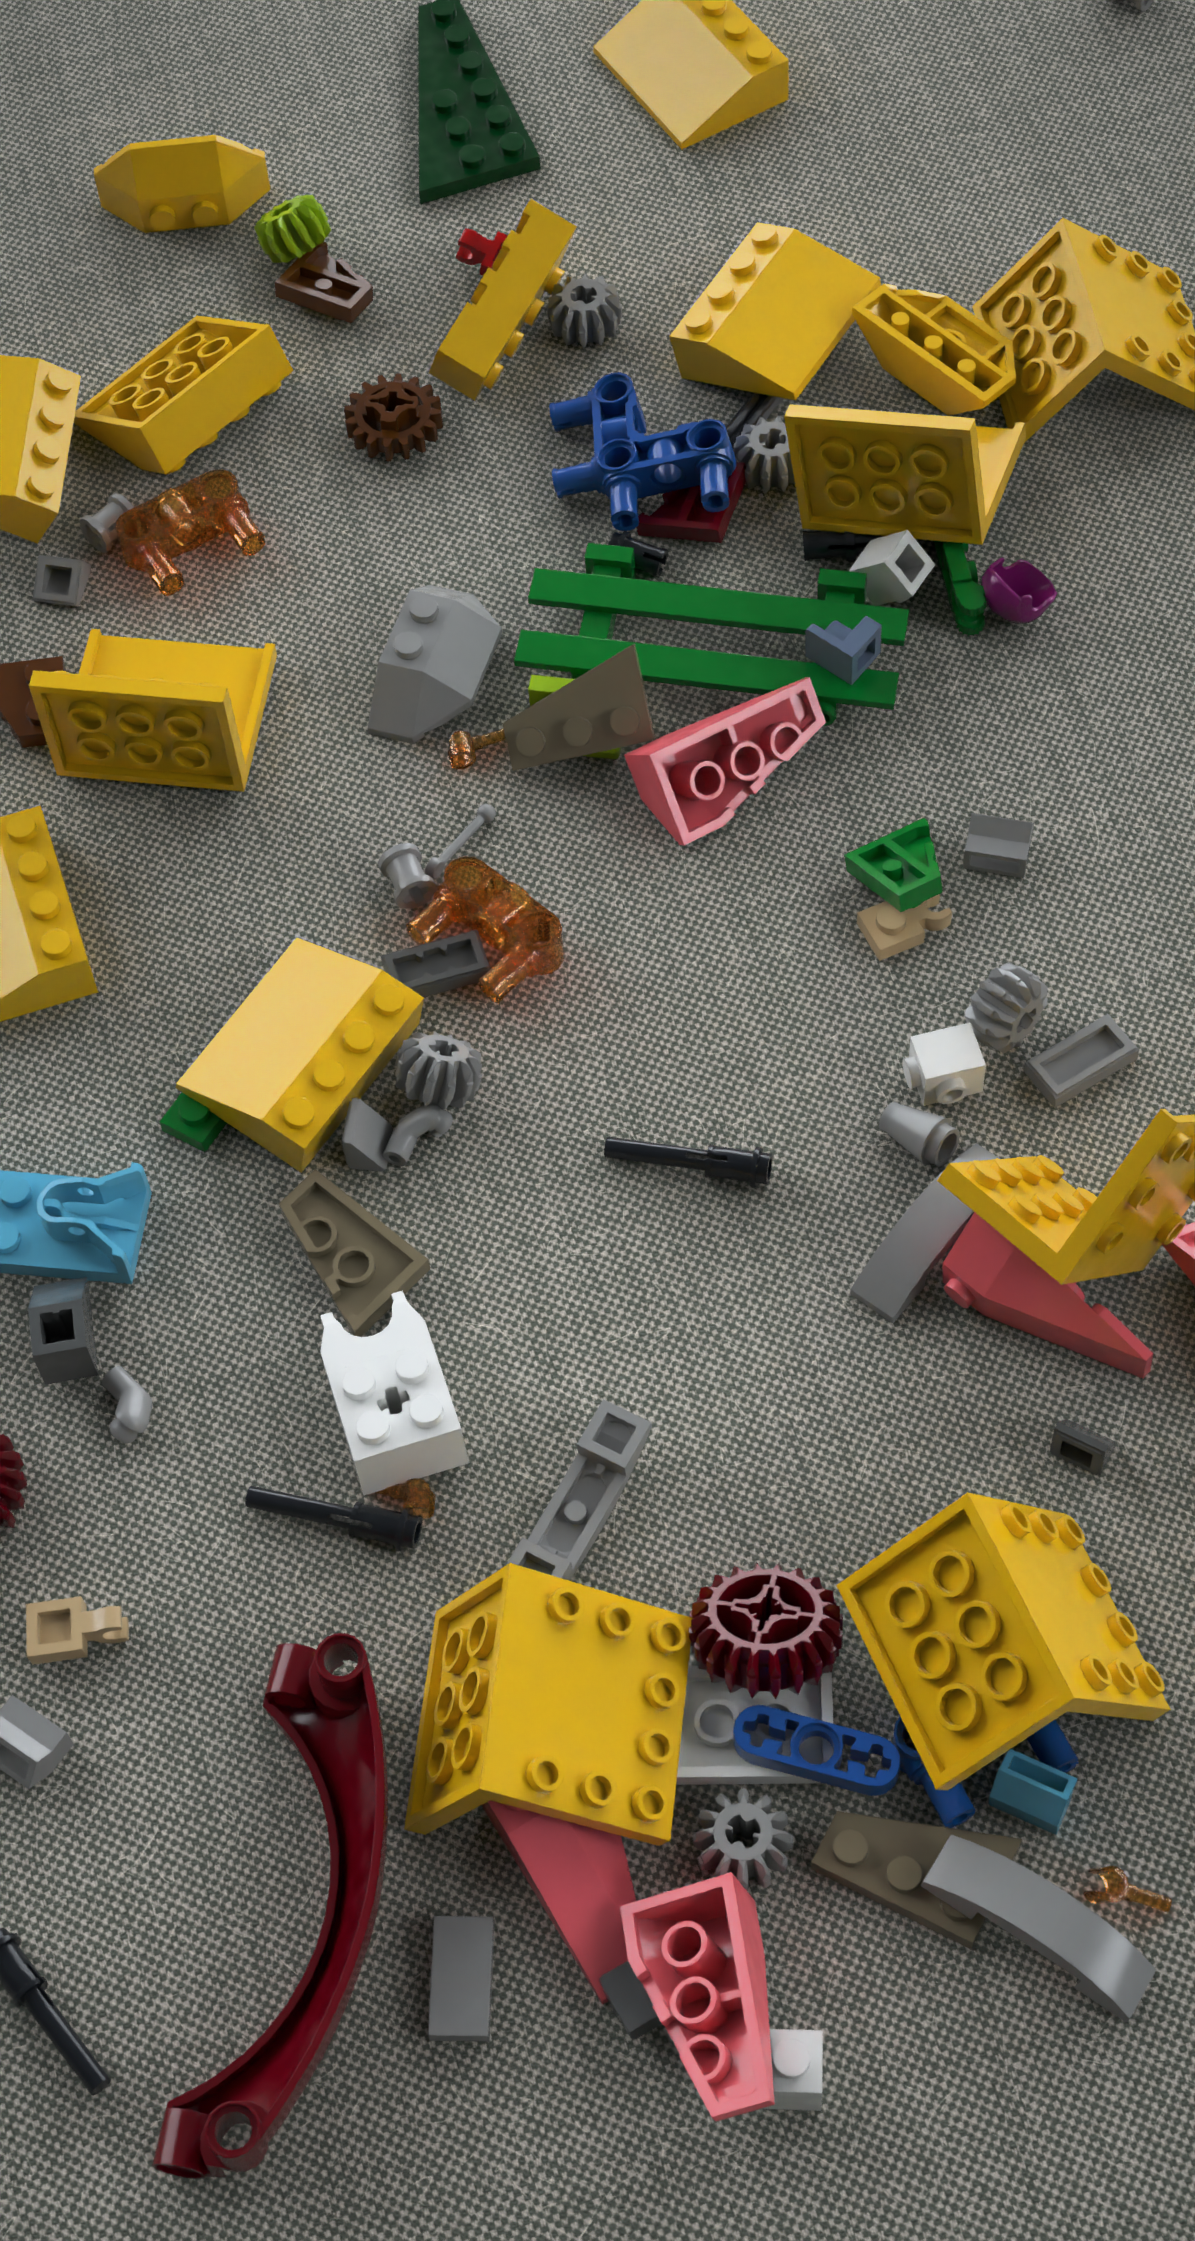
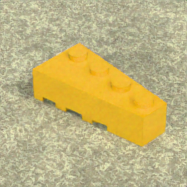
[429,199,577,401]

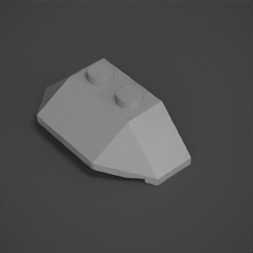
[368,585,502,744]

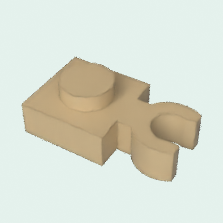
[857,894,952,961]

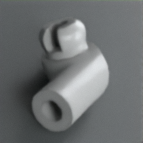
[383,1103,453,1166]
[102,1366,153,1443]

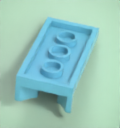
[0,1162,152,1284]

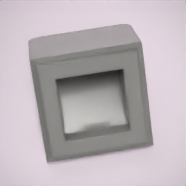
[32,555,91,607]
[342,1098,394,1172]

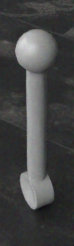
[425,804,496,879]

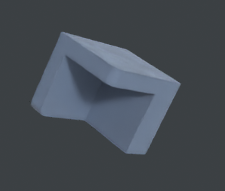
[805,616,882,685]

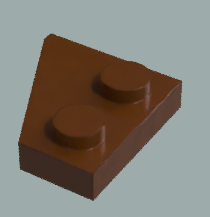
[275,241,373,323]
[0,656,66,748]

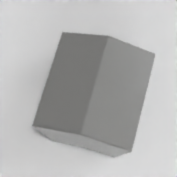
[963,813,1034,878]
[0,1695,74,1789]

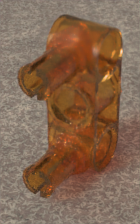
[115,469,265,596]
[406,856,565,1003]

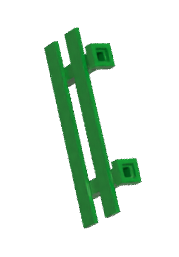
[514,543,909,726]

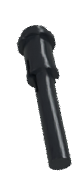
[604,1137,773,1188]
[245,1486,422,1552]
[0,1928,111,2095]

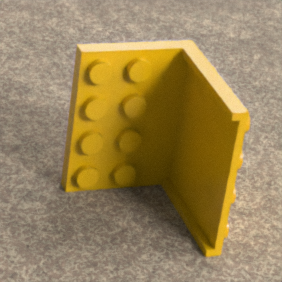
[972,218,1195,443]
[784,404,1026,545]
[29,628,277,792]
[937,1109,1195,1285]
[836,1492,1171,1790]
[404,1563,693,1846]

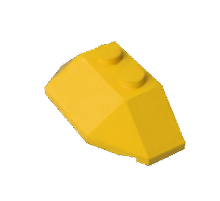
[94,135,270,233]
[852,283,1016,416]

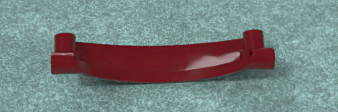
[152,1633,388,2179]

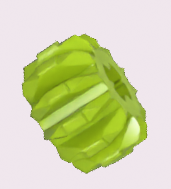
[254,195,331,263]

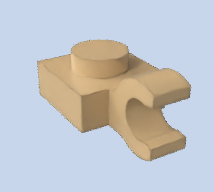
[26,1596,129,1665]

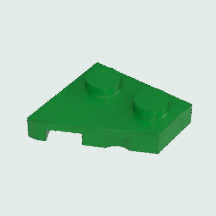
[844,818,943,912]

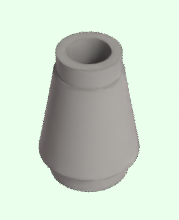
[879,1102,960,1166]

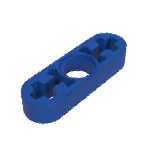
[733,1705,900,1796]

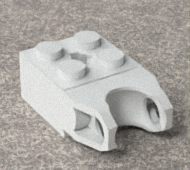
[320,1290,469,1496]

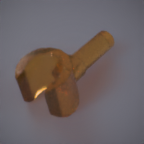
[447,728,506,769]
[361,1478,436,1518]
[1083,1866,1172,1912]

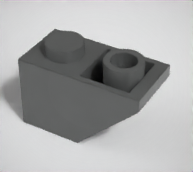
[28,1277,98,1385]

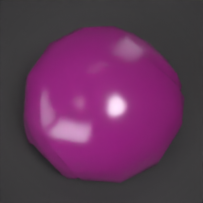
[981,557,1057,624]

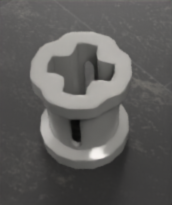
[79,492,141,553]
[378,843,437,909]

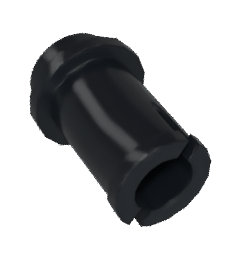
[608,531,668,578]

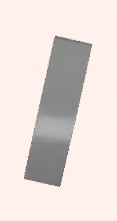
[850,1143,1000,1323]
[506,1399,652,1581]
[920,1835,1156,2022]

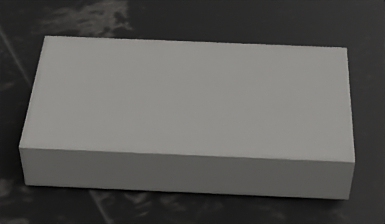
[1024,1014,1139,1108]
[428,1916,495,2042]

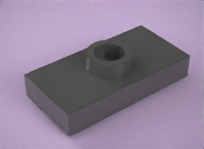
[381,930,492,997]

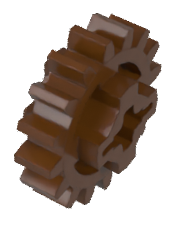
[344,373,443,462]

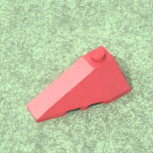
[624,677,826,846]
[942,1212,1153,1379]
[482,1800,637,2005]
[620,1872,775,2122]

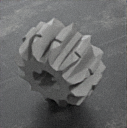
[547,272,622,349]
[734,415,795,494]
[965,962,1048,1053]
[395,1031,482,1110]
[693,1787,793,1891]

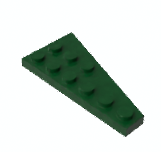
[418,0,541,205]

